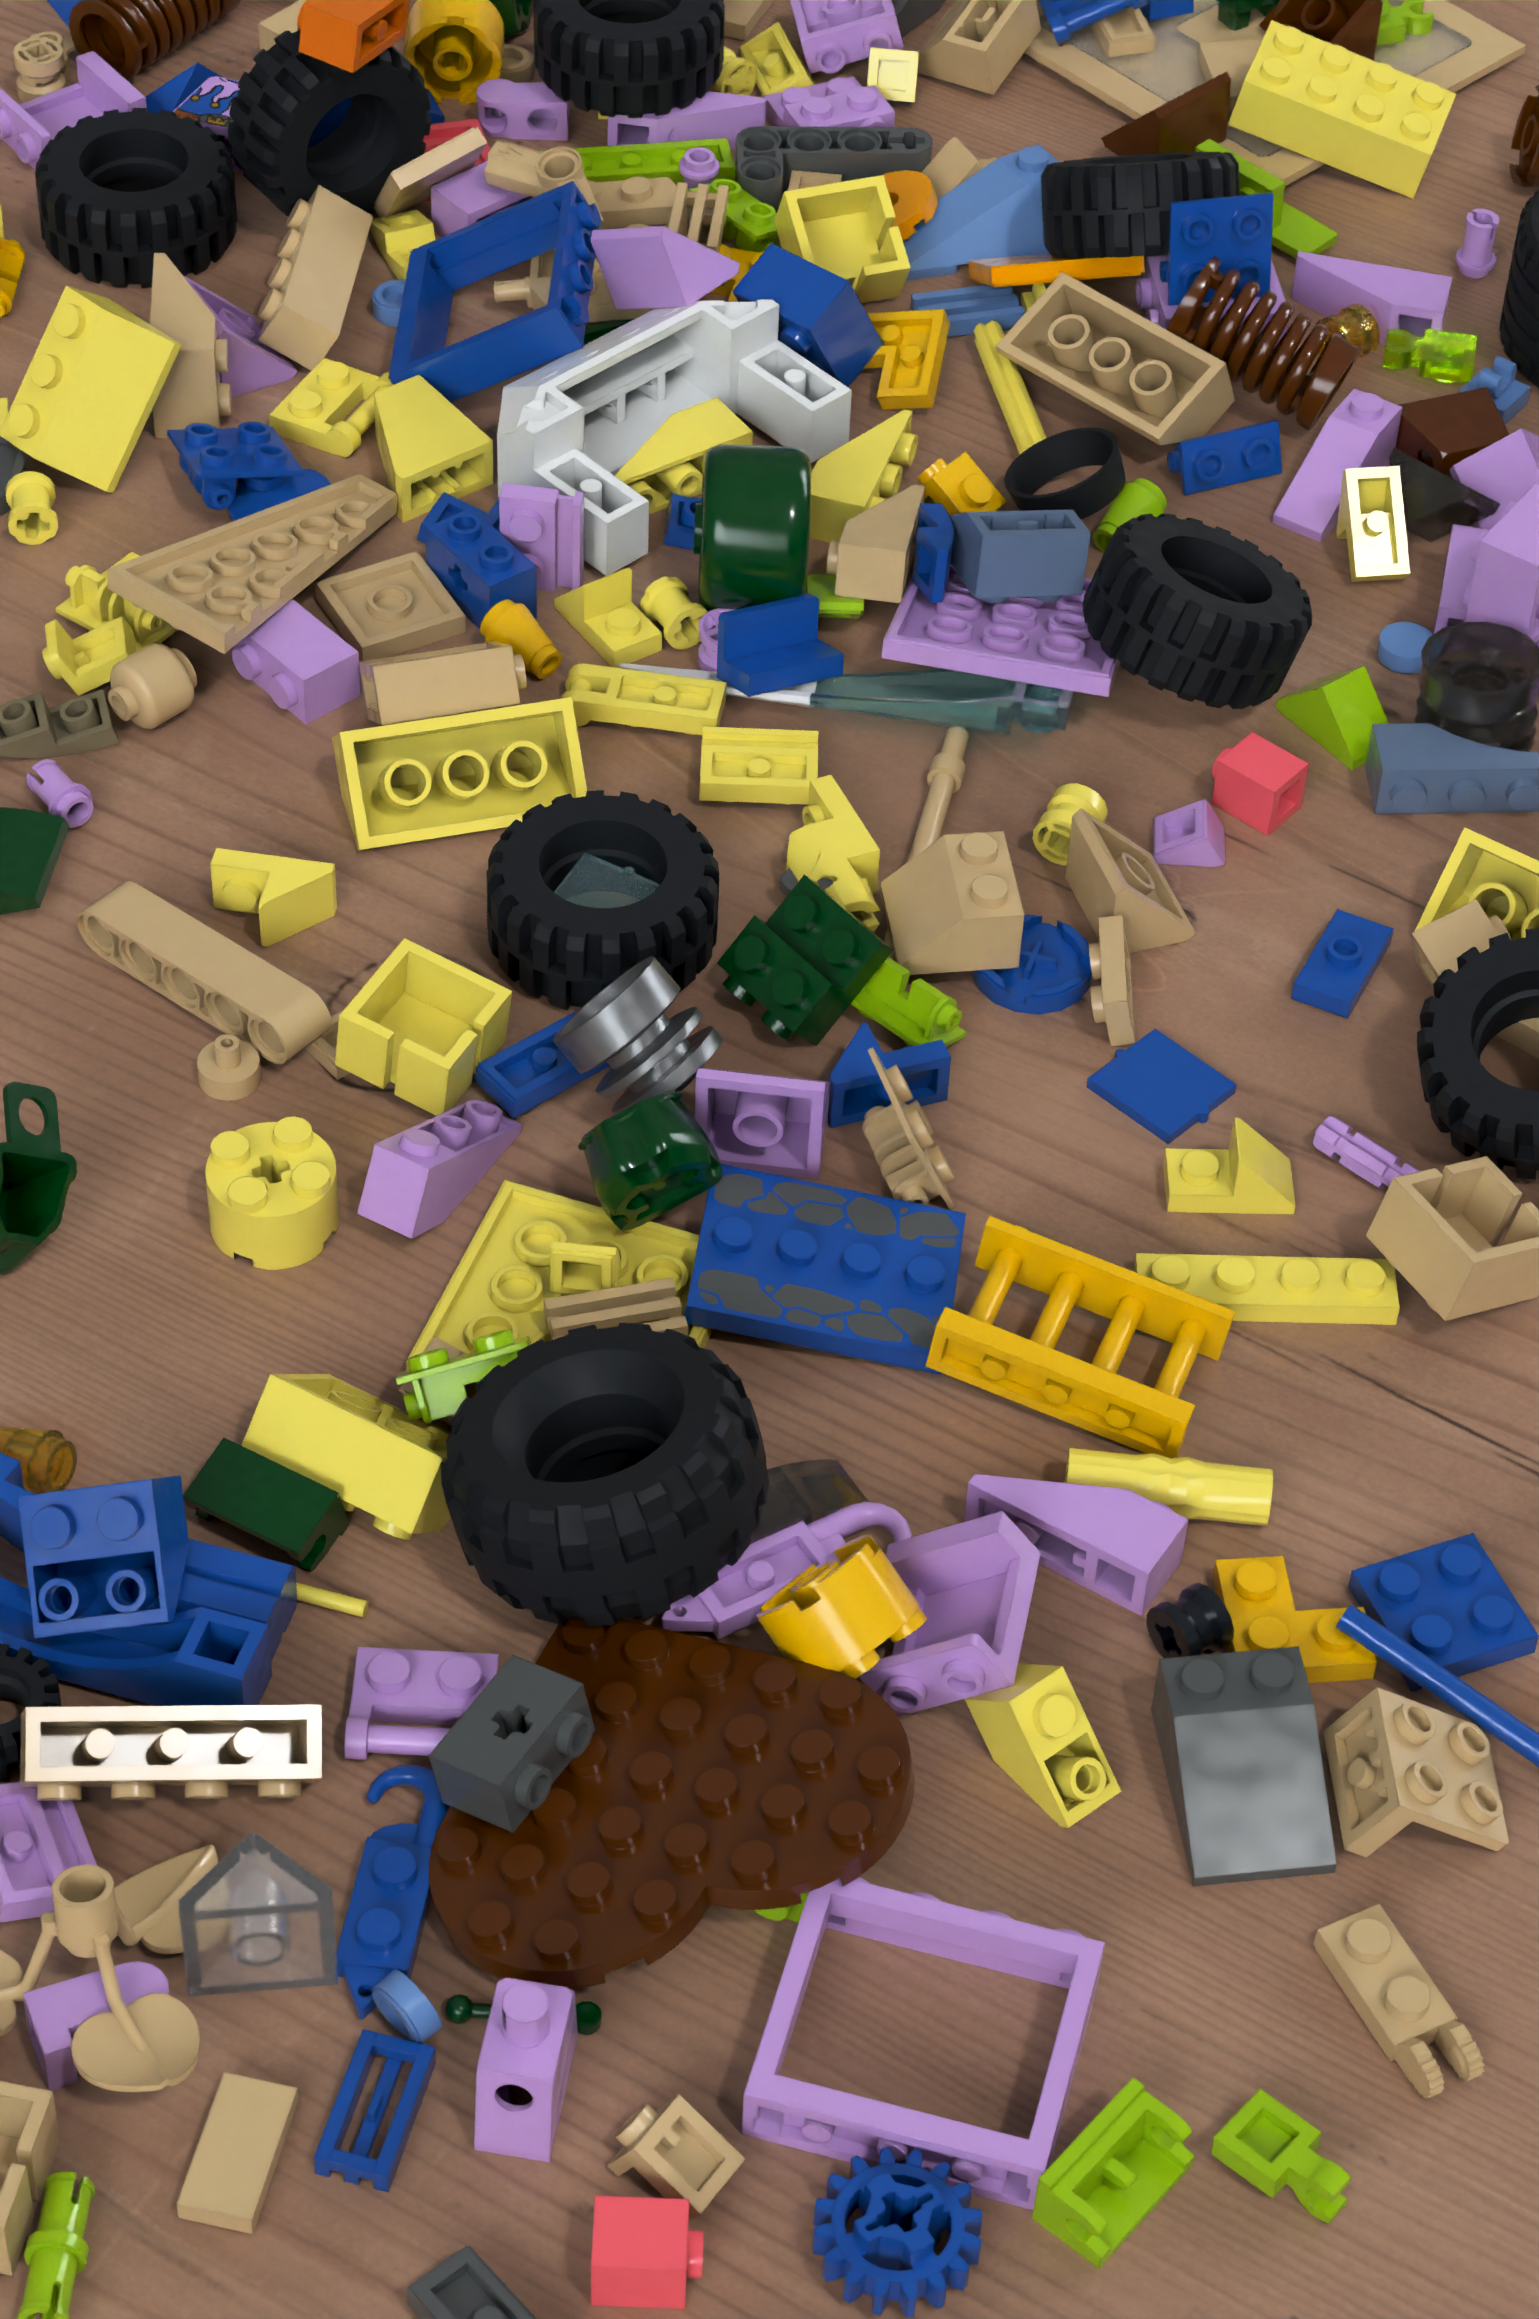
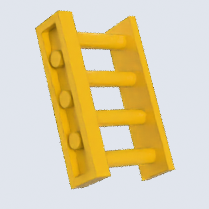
[926,1216,1236,1458]

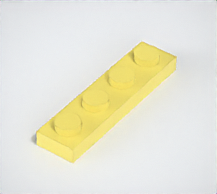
[1133,1253,1400,1325]

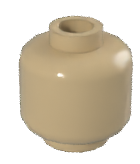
[108,643,197,729]

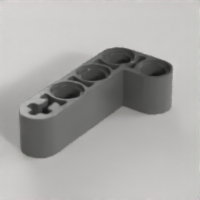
[735,126,933,212]

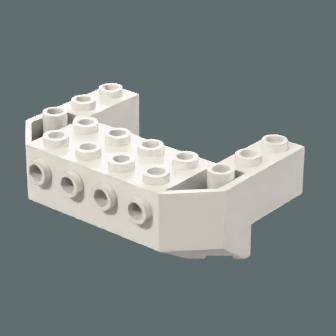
[497,300,852,576]

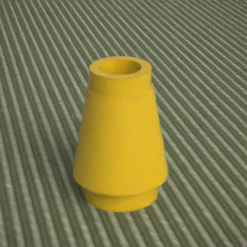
[480,599,563,679]

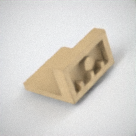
[1323,1687,1509,1857]

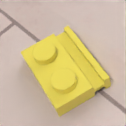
[699,726,819,805]

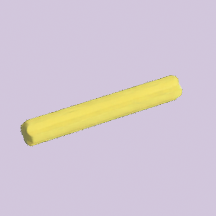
[973,320,1047,455]

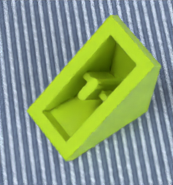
[1275,665,1389,771]

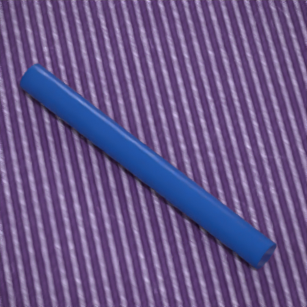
[1336,1604,1539,1767]

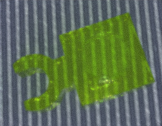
[1383,329,1477,383]

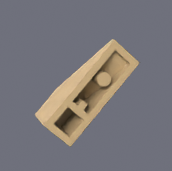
[826,484,925,603]

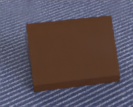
[1259,0,1383,61]
[1101,71,1231,156]

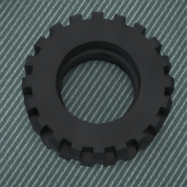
[533,0,725,118]
[228,29,431,217]
[35,108,237,288]
[1041,152,1240,258]
[1082,513,1313,709]
[486,790,719,1010]
[1417,928,1539,1180]

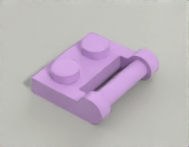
[345,1647,499,1760]

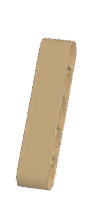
[77,881,331,1064]

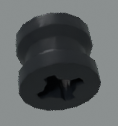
[1146,1583,1234,1659]

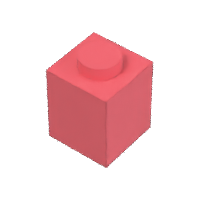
[1211,732,1309,836]
[591,2196,704,2309]

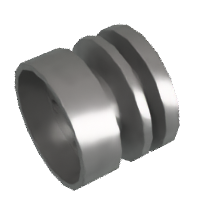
[552,956,723,1115]

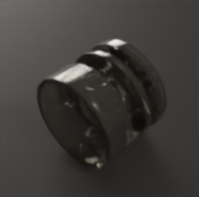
[1415,622,1539,752]

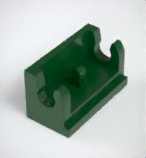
[183,1438,349,1572]

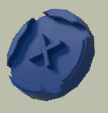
[972,915,1092,1015]

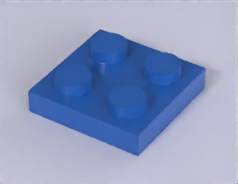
[1348,1533,1539,1692]

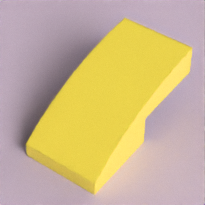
[370,210,435,280]

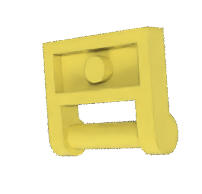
[269,358,393,457]

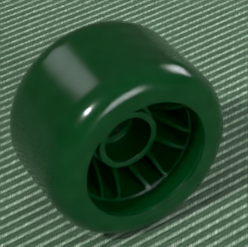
[694,444,811,612]

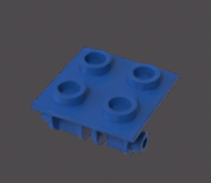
[1159,192,1273,306]
[167,422,304,510]

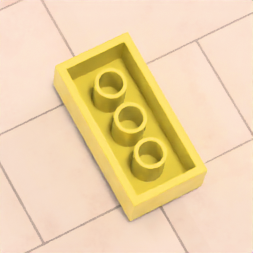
[1228,20,1456,199]

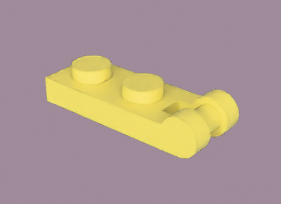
[561,664,727,735]

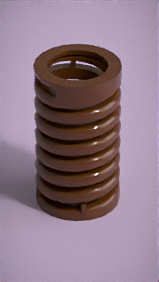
[69,0,241,81]
[1166,256,1361,431]

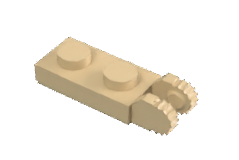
[1314,1903,1485,2098]

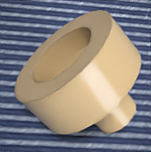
[197,1034,261,1101]

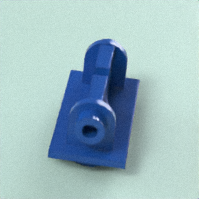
[1167,420,1282,495]

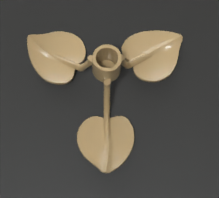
[0,1844,227,2092]

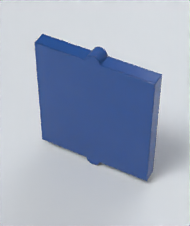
[1087,1029,1237,1144]

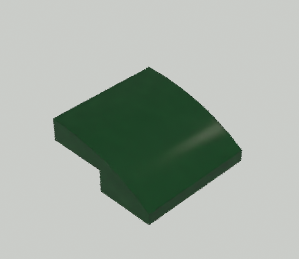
[0,807,70,915]

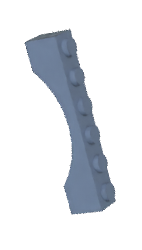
[1365,723,1539,814]

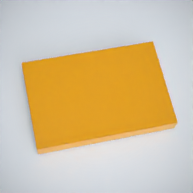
[968,253,1145,287]

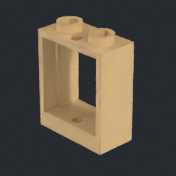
[359,641,527,725]

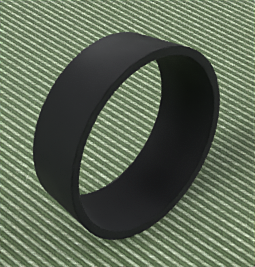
[1004,427,1125,520]

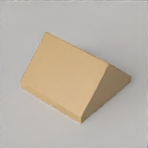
[1065,808,1196,953]

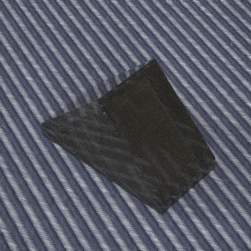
[1389,448,1500,542]

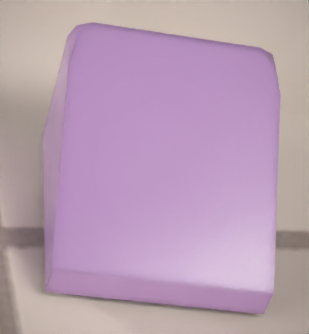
[1153,799,1225,867]

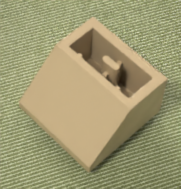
[918,0,1041,95]

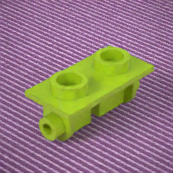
[689,178,779,253]
[851,957,967,1047]
[396,1329,531,1424]

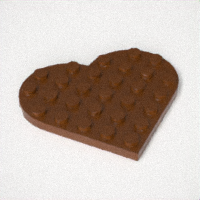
[429,1619,915,1989]

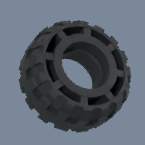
[441,1323,769,1626]

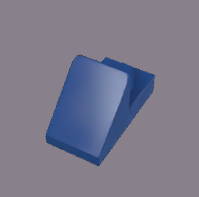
[828,1022,951,1128]

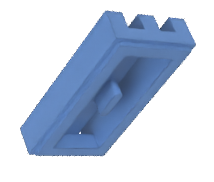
[910,285,1025,337]

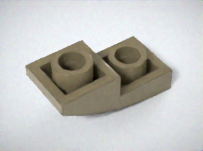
[0,690,119,758]

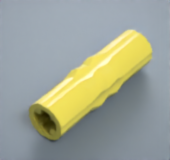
[1064,1448,1273,1526]

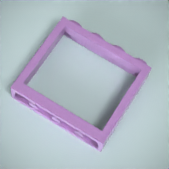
[742,1877,1105,2210]

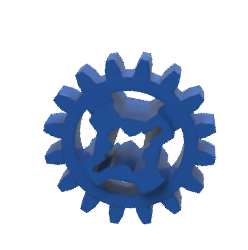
[812,2147,982,2318]

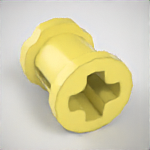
[5,471,58,545]
[640,576,708,650]

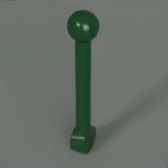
[444,1994,602,2035]

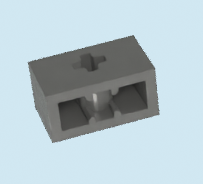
[429,1654,595,1833]

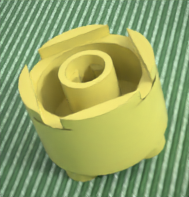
[205,1116,339,1270]

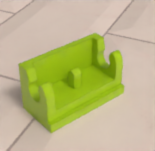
[1032,2077,1195,2269]

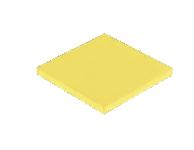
[406,1180,714,1370]

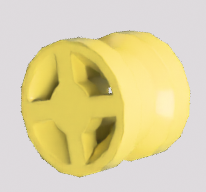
[709,46,757,96]

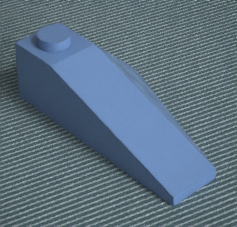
[878,144,1059,280]

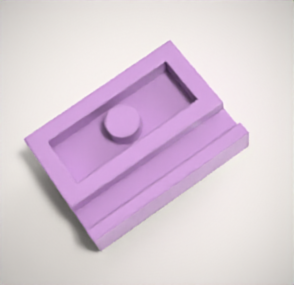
[499,483,584,591]
[0,1782,97,1923]

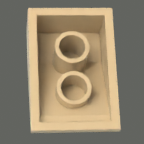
[149,253,231,439]

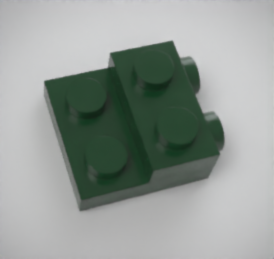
[717,875,893,1046]

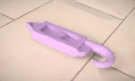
[662,1502,912,1639]

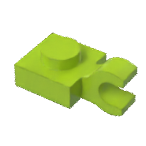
[1211,2089,1351,2224]

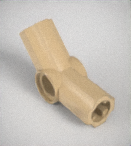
[484,141,607,230]

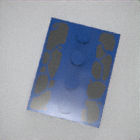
[684,1163,966,1375]

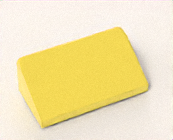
[738,22,816,98]

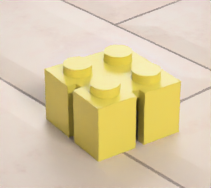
[774,175,911,303]
[335,938,512,1116]

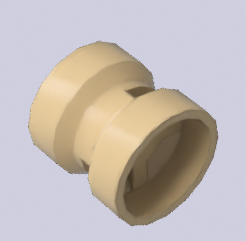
[13,37,67,103]

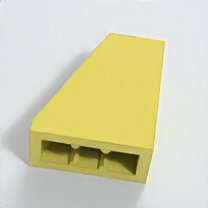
[374,375,493,523]

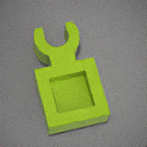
[1376,0,1434,46]

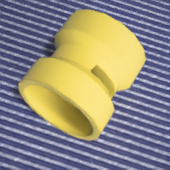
[1032,783,1108,866]

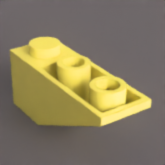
[615,397,753,514]
[809,409,918,543]

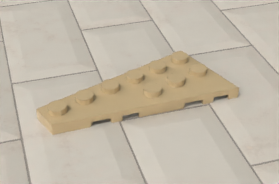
[108,474,398,654]

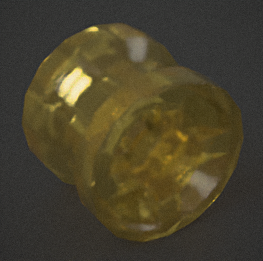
[1316,304,1380,357]

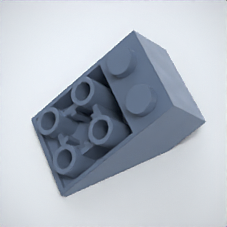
[950,509,1091,603]

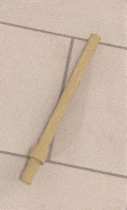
[883,726,969,961]

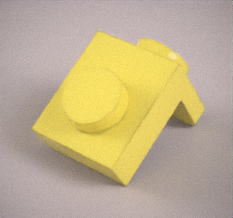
[42,616,136,696]

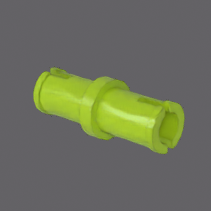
[17,2171,95,2319]

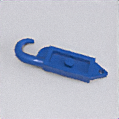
[334,1764,450,2019]

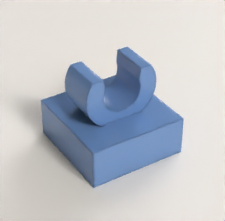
[1458,356,1531,425]

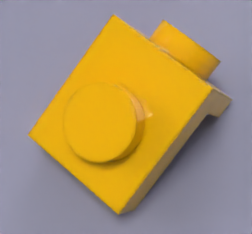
[917,451,1007,516]

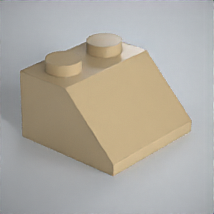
[880,831,1024,975]

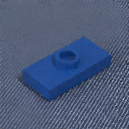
[1291,909,1393,1019]

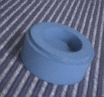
[372,280,405,327]
[1377,622,1436,674]
[372,1970,442,2044]

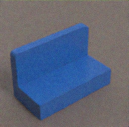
[717,593,844,697]

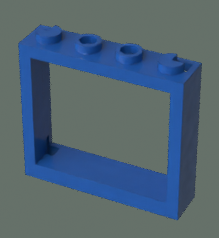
[388,181,601,402]

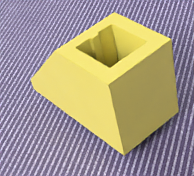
[965,1664,1122,1828]

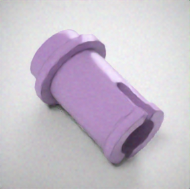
[679,147,720,192]
[1455,209,1500,279]
[26,759,94,828]

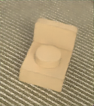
[607,2094,745,2221]

